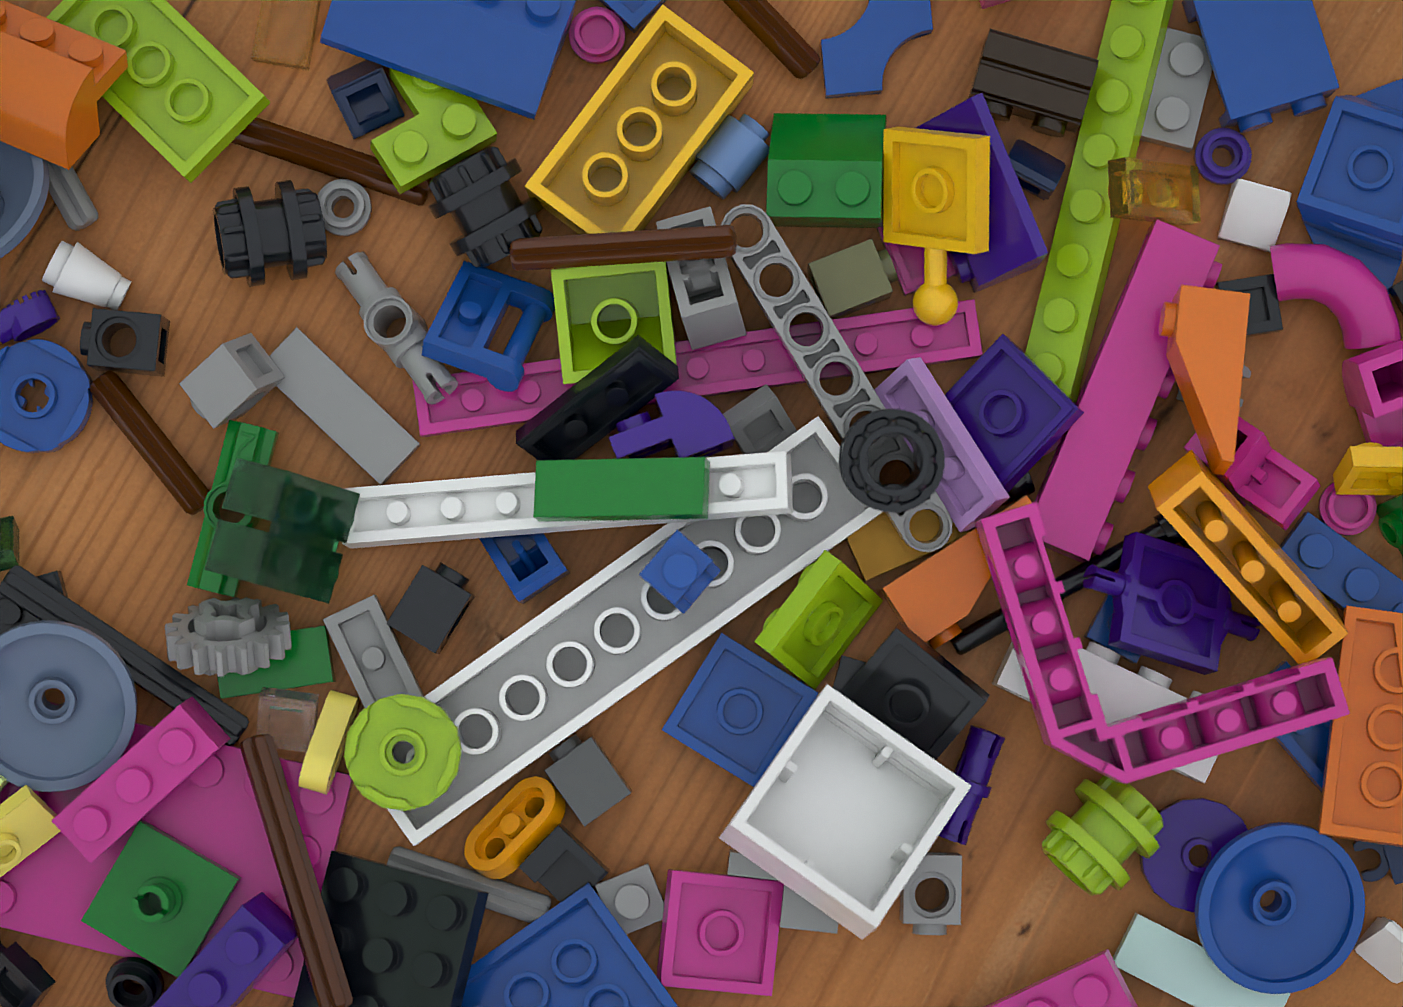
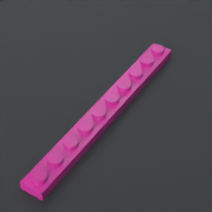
[413,299,983,437]

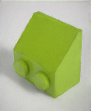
[551,262,677,384]

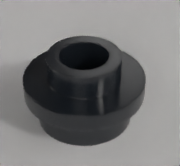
[106,957,164,1007]

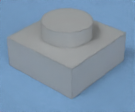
[723,384,797,454]
[595,863,664,934]

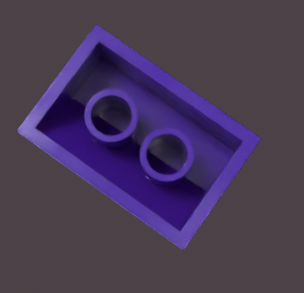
[916,93,1048,293]

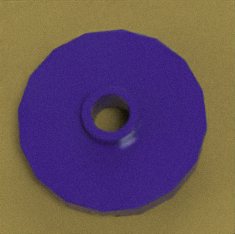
[1139,798,1248,912]

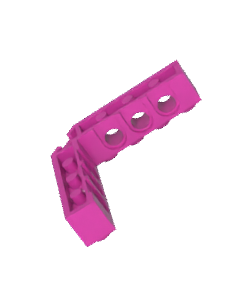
[975,502,1350,784]

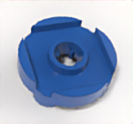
[0,339,93,453]

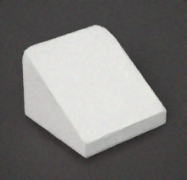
[1217,179,1292,253]
[1354,917,1403,984]

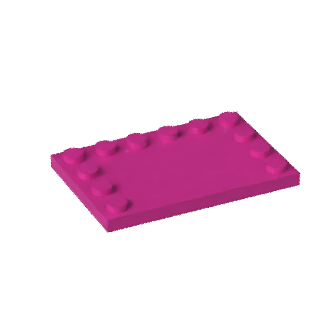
[0,701,353,998]

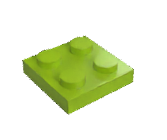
[754,550,883,690]

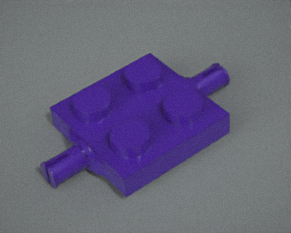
[1083,532,1261,675]

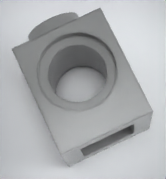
[179,333,285,429]
[899,852,962,935]

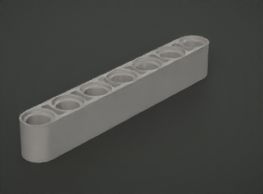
[721,204,952,552]

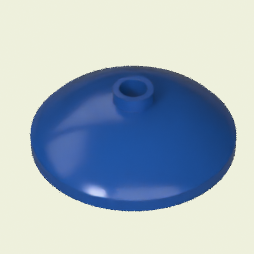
[1195,822,1365,994]

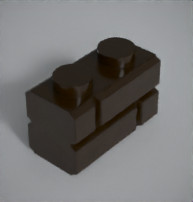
[968,29,1099,137]

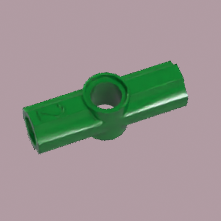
[187,420,279,598]

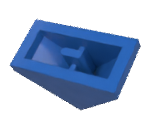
[479,533,570,604]

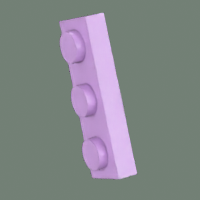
[874,357,1010,532]

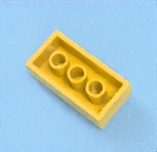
[525,4,754,234]

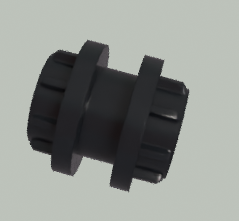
[429,146,543,268]
[213,180,327,287]
[838,409,945,512]

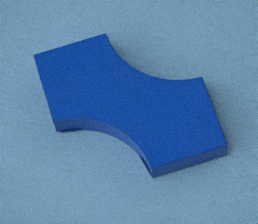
[820,0,933,99]

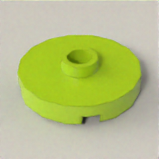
[344,694,462,811]

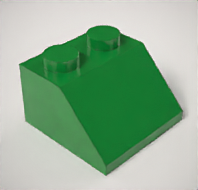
[766,113,887,228]

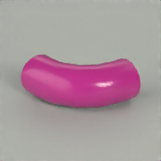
[1270,243,1402,349]

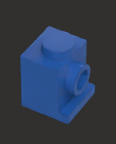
[639,530,721,614]

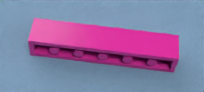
[1034,219,1222,563]

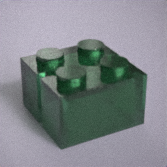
[205,458,360,604]

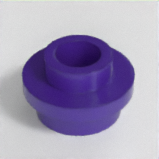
[1194,128,1252,185]

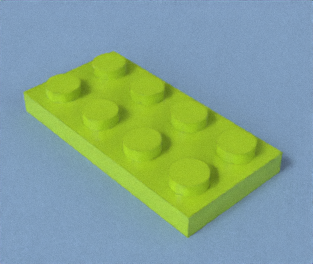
[46,0,271,183]

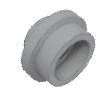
[317,179,372,236]

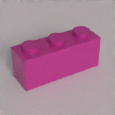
[51,696,231,864]

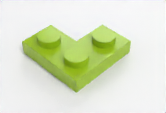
[370,68,497,194]

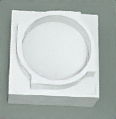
[719,684,971,940]

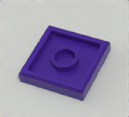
[945,334,1084,493]

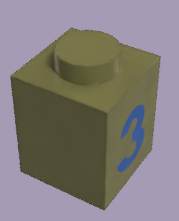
[806,239,898,320]

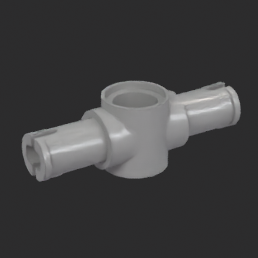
[335,252,458,404]

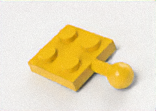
[883,126,990,326]

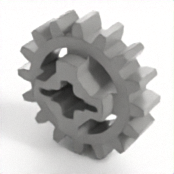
[165,597,292,677]

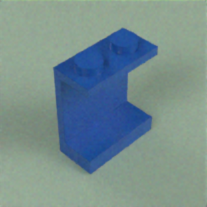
[1182,0,1339,133]

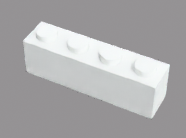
[992,641,1218,783]

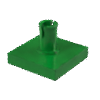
[81,820,242,978]

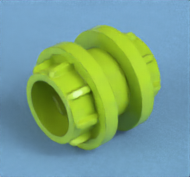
[1042,776,1163,896]

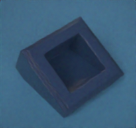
[326,60,405,139]
[1008,139,1066,200]

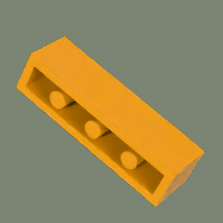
[1148,449,1349,664]

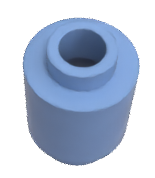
[689,114,770,200]

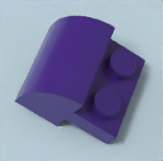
[609,390,734,459]

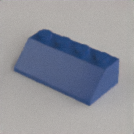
[320,0,577,120]

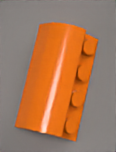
[0,0,128,170]

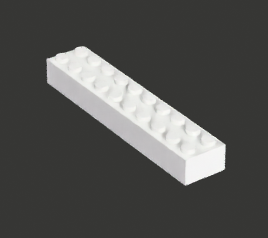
[387,416,883,846]

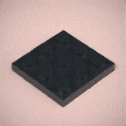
[292,850,489,1007]

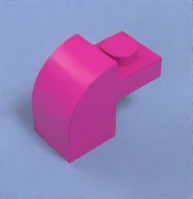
[1342,340,1403,447]
[1184,416,1321,531]

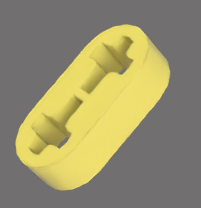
[298,690,359,794]

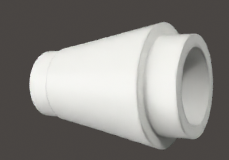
[42,241,132,310]

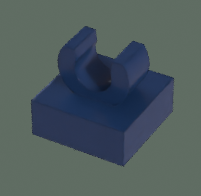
[1352,840,1403,885]

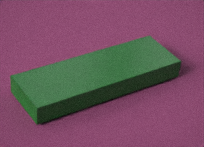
[533,457,710,522]

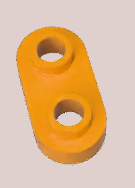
[464,776,566,879]

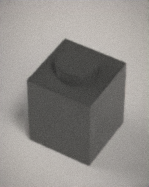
[544,734,632,827]

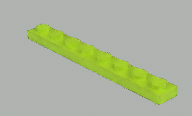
[1025,0,1174,404]

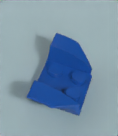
[1296,79,1403,294]

